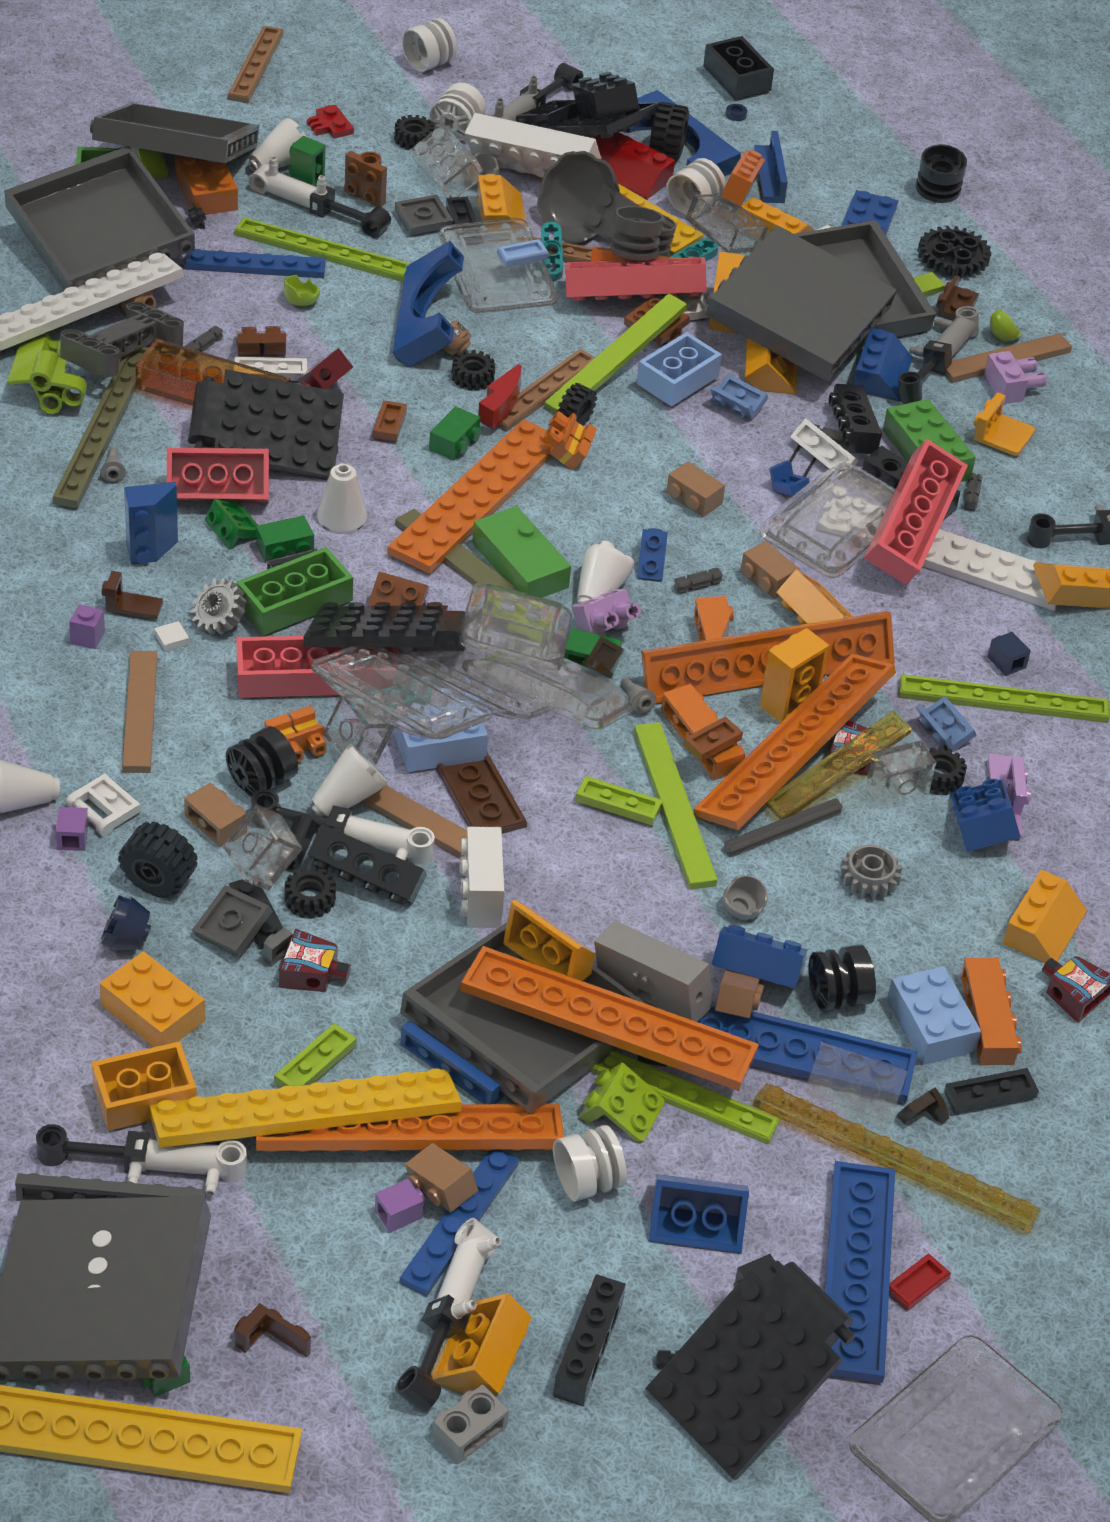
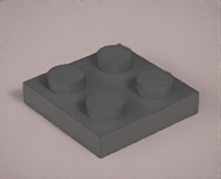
[395,194,453,235]
[192,885,273,957]

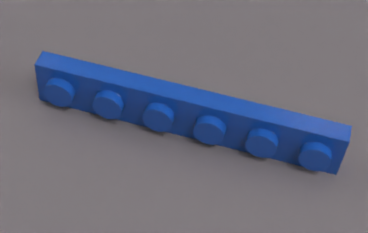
[185,249,326,278]
[399,1149,519,1297]

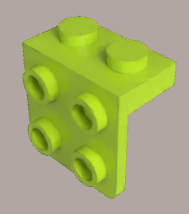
[579,1062,665,1143]

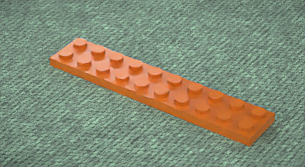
[387,419,552,574]
[641,611,895,703]
[694,654,896,830]
[460,946,759,1091]
[256,1104,564,1152]

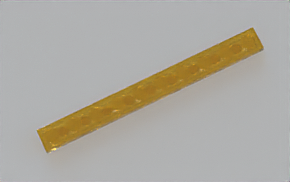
[753,1083,1041,1233]

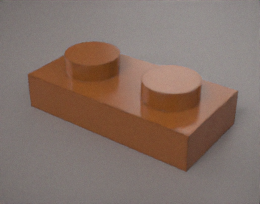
[373,400,407,442]
[683,716,743,762]

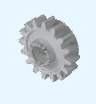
[190,578,246,636]
[840,845,902,899]

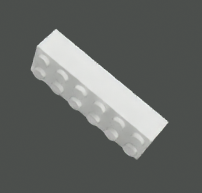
[464,113,601,177]

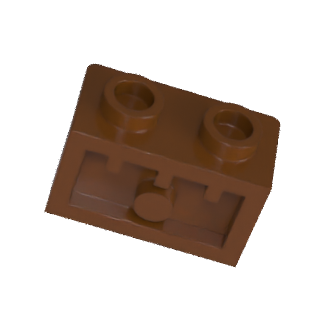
[936,275,979,321]

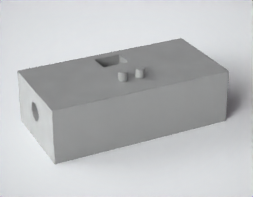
[594,921,713,1022]

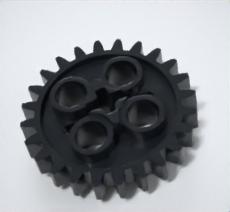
[917,225,991,278]

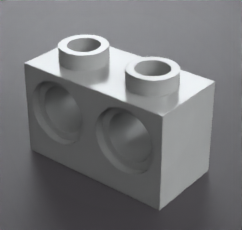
[432,1384,509,1464]

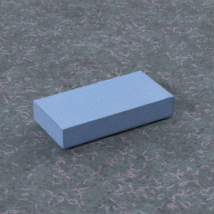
[497,239,549,268]

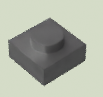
[263,927,293,967]

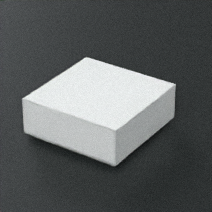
[154,621,189,651]

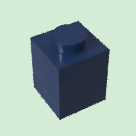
[987,632,1031,676]

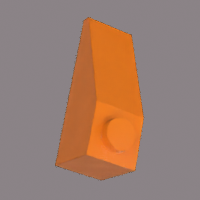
[693,596,734,641]

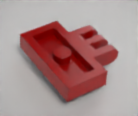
[306,105,354,139]

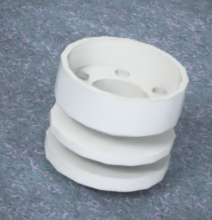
[402,18,457,72]
[429,82,486,142]
[666,158,726,217]
[553,1125,627,1202]

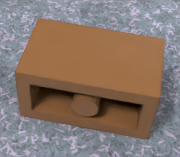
[666,461,725,517]
[740,541,800,599]
[184,782,247,847]
[715,969,764,1018]
[405,1143,478,1213]

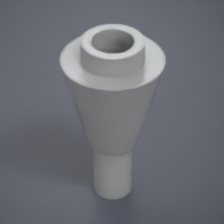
[101,447,126,482]
[621,678,656,714]

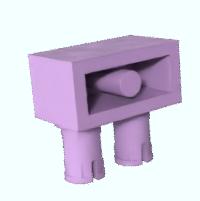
[984,351,1047,404]
[571,589,641,636]

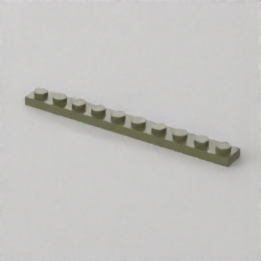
[53,347,152,509]

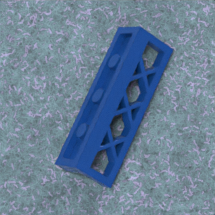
[754,131,788,203]
[400,1021,506,1104]

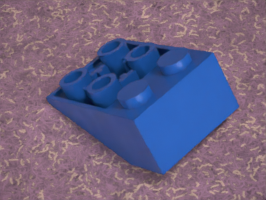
[951,779,1021,852]

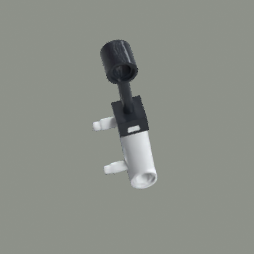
[248,156,391,238]
[251,789,435,865]
[36,1124,247,1195]
[395,1218,501,1412]

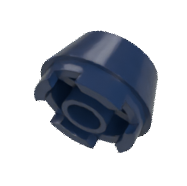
[100,895,151,951]

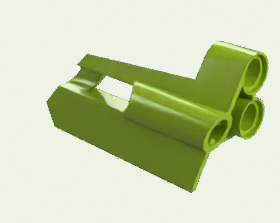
[7,332,87,414]

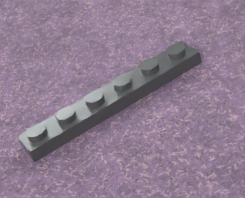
[15,1173,206,1201]

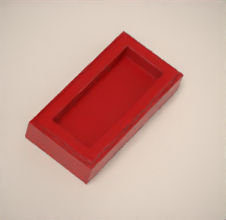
[889,1253,951,1311]

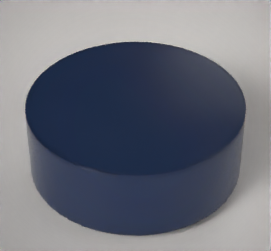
[726,103,748,121]

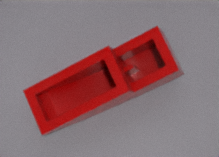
[478,364,522,430]

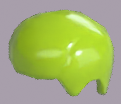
[284,275,320,306]
[990,308,1022,342]

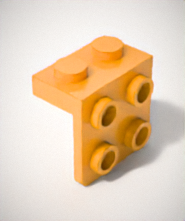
[973,392,1035,456]

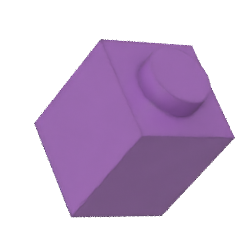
[69,604,105,649]
[56,807,89,851]
[375,1179,425,1233]

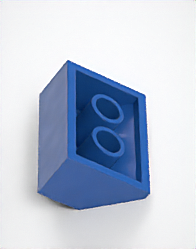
[853,328,913,401]
[124,482,178,564]
[711,925,808,989]
[649,1174,749,1253]

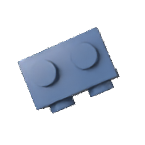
[710,373,768,420]
[916,696,977,752]

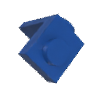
[637,528,668,581]

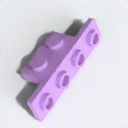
[988,754,1030,839]

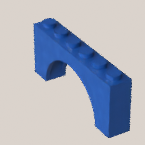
[626,90,741,176]
[392,241,464,367]

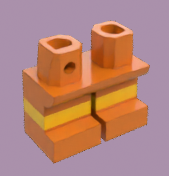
[542,411,597,470]
[264,705,326,763]

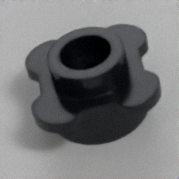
[187,202,207,229]

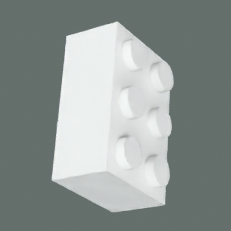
[459,827,504,928]

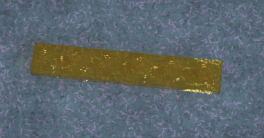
[766,710,911,820]

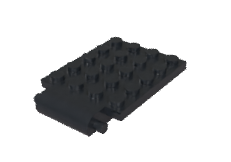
[516,100,660,138]
[188,369,344,480]
[303,602,474,652]
[645,1261,855,1480]

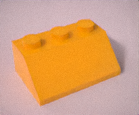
[477,174,529,237]
[737,197,814,239]
[744,338,798,394]
[1033,562,1110,608]
[776,569,853,625]
[1003,869,1087,963]
[503,900,596,981]
[432,1293,532,1395]

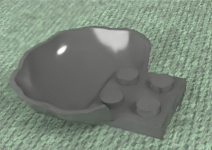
[537,151,640,244]

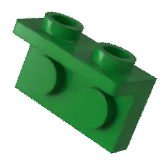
[205,499,258,549]

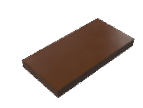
[436,752,527,834]

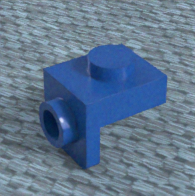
[769,460,810,497]

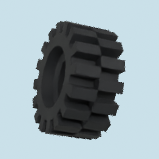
[394,115,434,151]
[452,350,495,391]
[557,383,597,426]
[916,747,967,795]
[284,866,336,919]

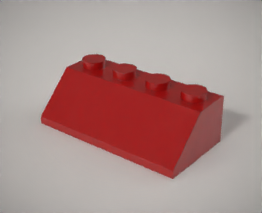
[593,132,675,200]

